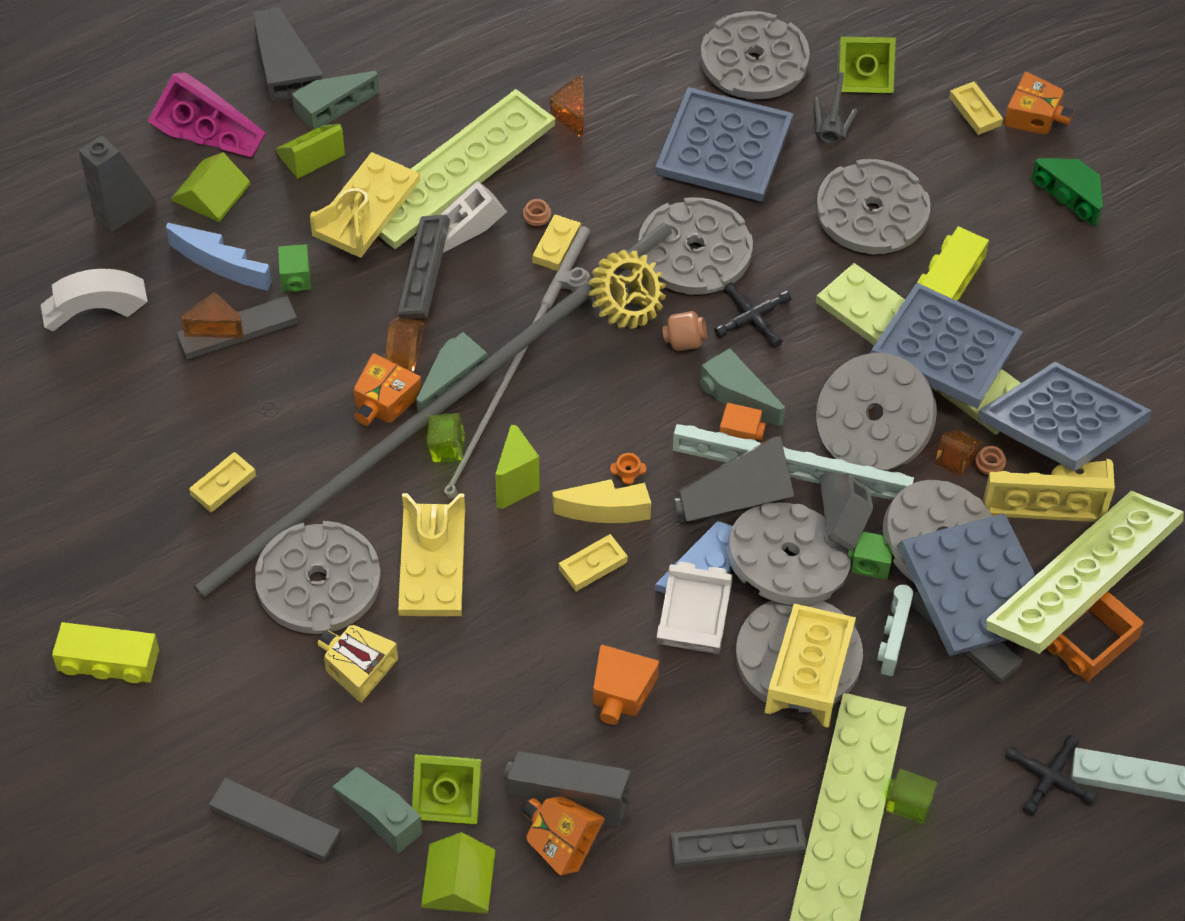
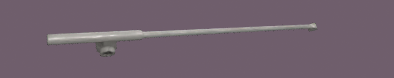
[444,226,591,499]

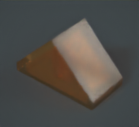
[550,76,584,136]
[181,292,244,338]
[386,317,425,371]
[935,429,983,477]

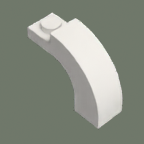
[41,269,148,331]

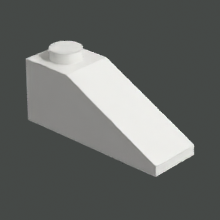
[415,181,507,253]

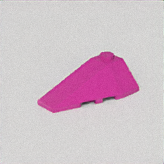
[148,72,266,157]

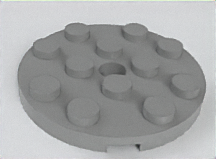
[701,11,810,100]
[816,159,930,255]
[638,198,753,295]
[816,353,937,472]
[883,480,993,582]
[727,502,851,605]
[255,521,381,634]
[736,601,863,712]

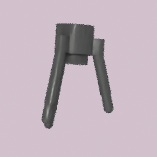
[814,72,857,144]

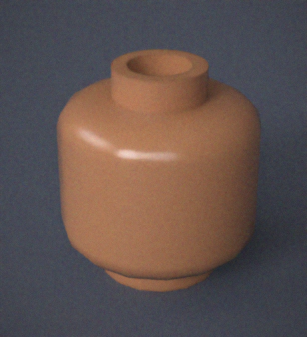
[663,311,707,351]

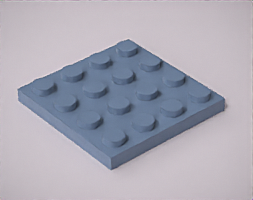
[655,87,794,202]
[871,283,1023,409]
[979,362,1151,471]
[897,513,1036,656]

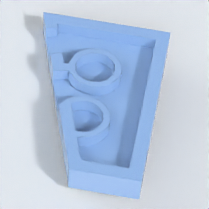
[655,521,733,594]

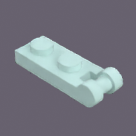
[877,585,913,676]

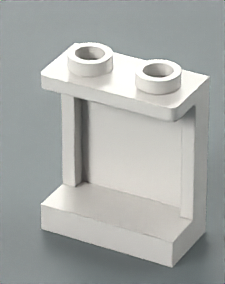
[656,562,732,654]

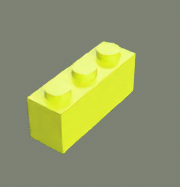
[917,226,989,301]
[52,622,159,683]

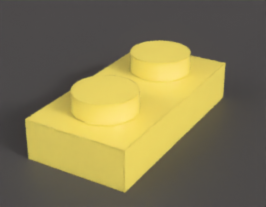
[949,82,1003,135]
[532,214,581,271]
[189,452,256,512]
[559,534,628,592]

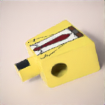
[318,625,398,703]

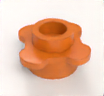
[610,453,646,485]

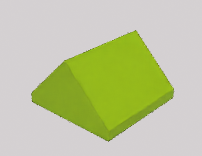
[837,37,896,93]
[275,124,345,179]
[172,152,250,222]
[495,425,540,509]
[412,754,482,824]
[421,832,496,914]

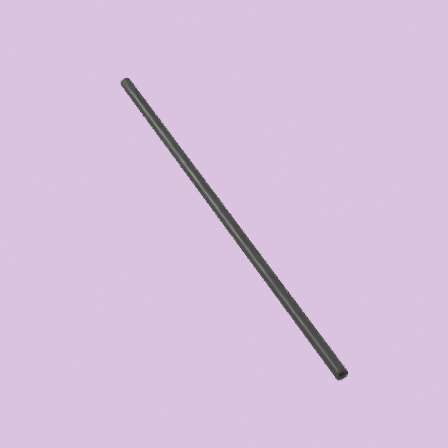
[194,223,672,598]

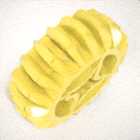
[588,250,666,329]

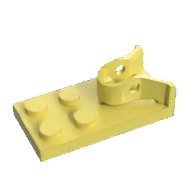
[310,152,420,258]
[983,459,1115,522]
[398,493,465,616]
[765,604,856,728]

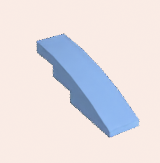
[166,223,272,291]

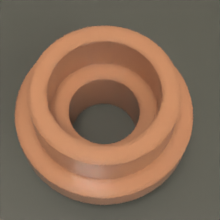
[523,199,551,226]
[975,446,1006,475]

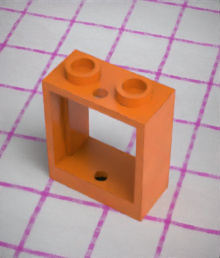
[1046,591,1144,682]

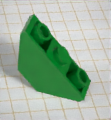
[1031,158,1103,227]

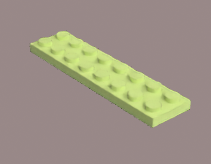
[378,89,555,249]
[816,263,1021,435]
[986,491,1184,654]
[790,693,906,921]

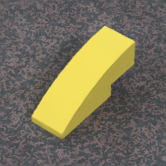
[552,479,651,523]

